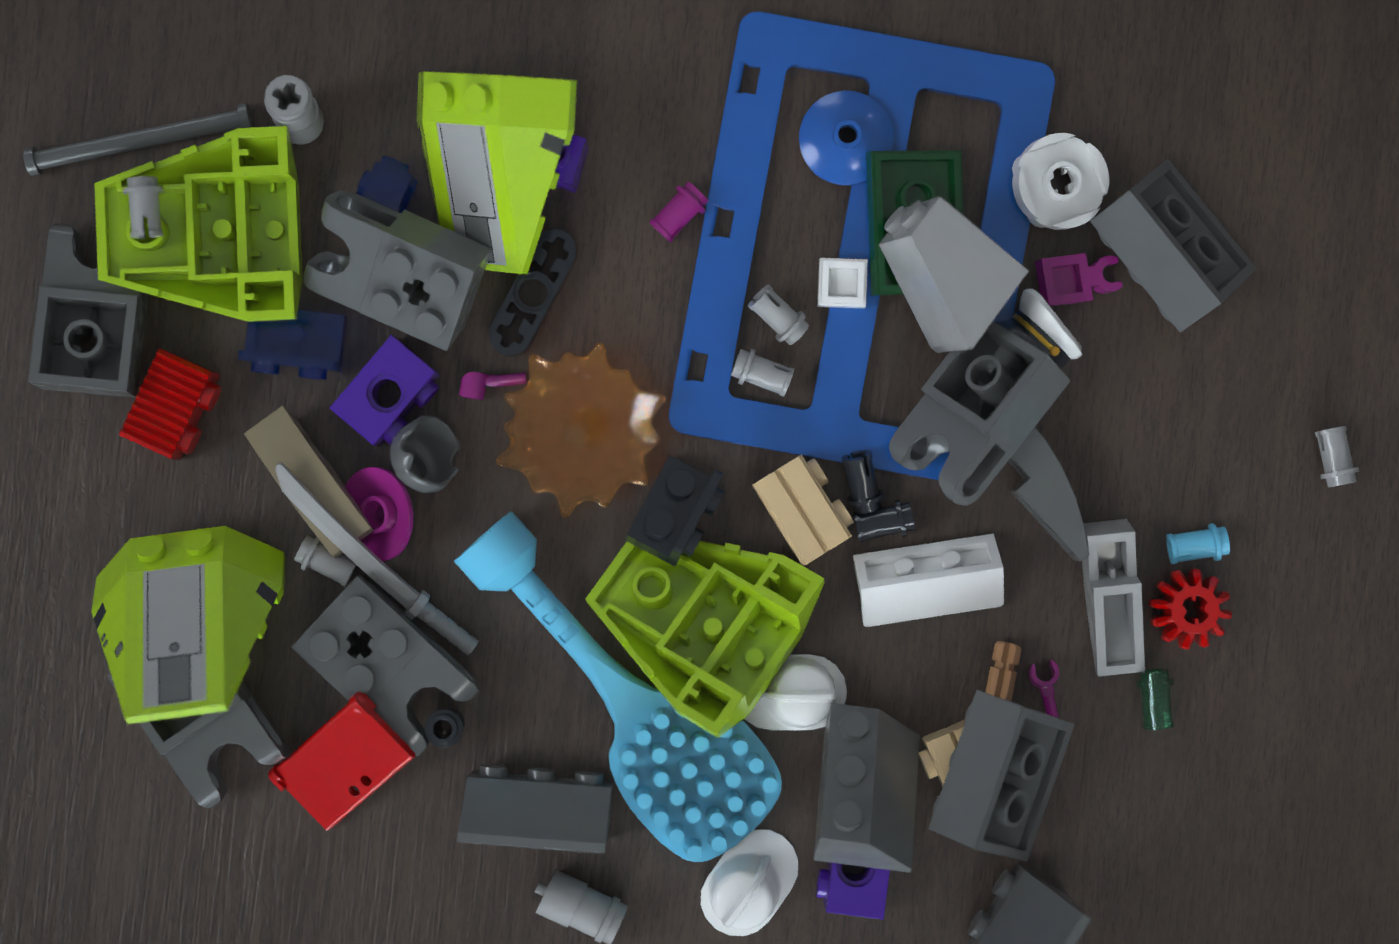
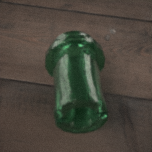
[1136,669,1174,730]

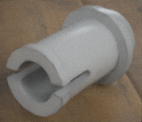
[123,176,163,238]
[748,285,809,345]
[731,348,795,397]
[1315,426,1360,488]
[294,535,357,587]

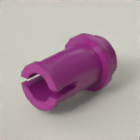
[649,181,709,243]

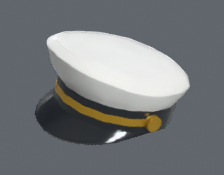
[995,288,1082,369]

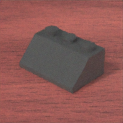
[1090,159,1257,333]
[928,690,1075,861]
[813,703,920,873]
[457,764,613,854]

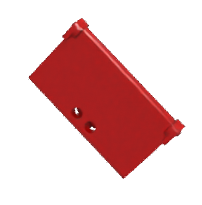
[268,692,416,831]

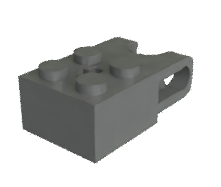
[303,190,492,351]
[28,223,149,398]
[889,321,1071,506]
[291,575,480,757]
[106,673,287,808]

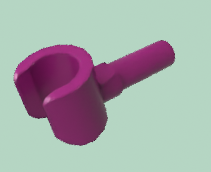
[459,372,526,400]
[1028,660,1059,718]

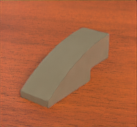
[244,405,374,558]

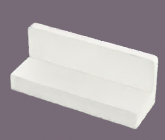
[853,533,1004,627]

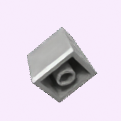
[879,196,1028,353]

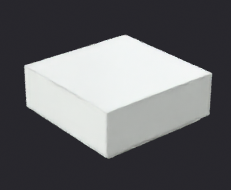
[817,258,868,309]

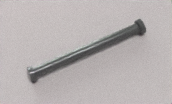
[23,103,254,176]

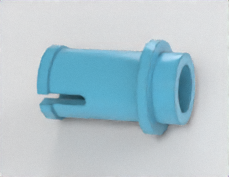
[1166,523,1230,564]

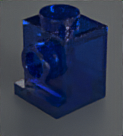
[356,156,418,213]

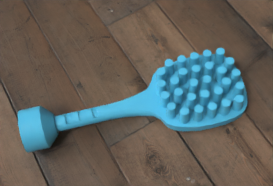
[454,510,782,862]

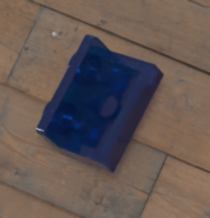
[238,310,347,380]

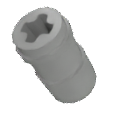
[264,75,324,145]
[535,869,628,944]

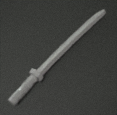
[275,463,479,655]

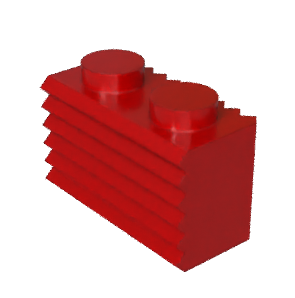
[119,348,221,460]

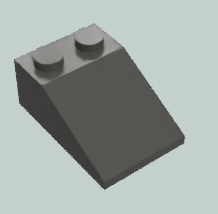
[967,862,1091,944]

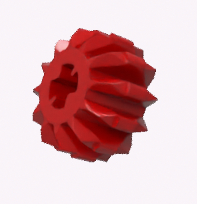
[1148,568,1232,650]

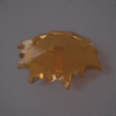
[495,343,665,518]

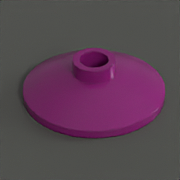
[345,467,413,562]

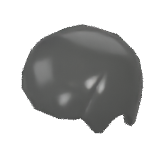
[390,415,460,493]

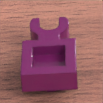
[1035,253,1123,307]

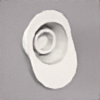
[744,654,847,730]
[701,829,798,936]

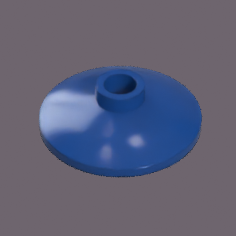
[799,91,894,186]

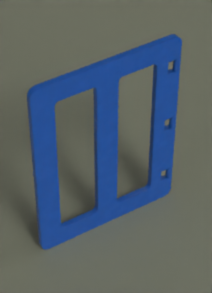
[669,12,1055,481]

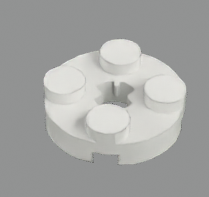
[1012,133,1109,230]

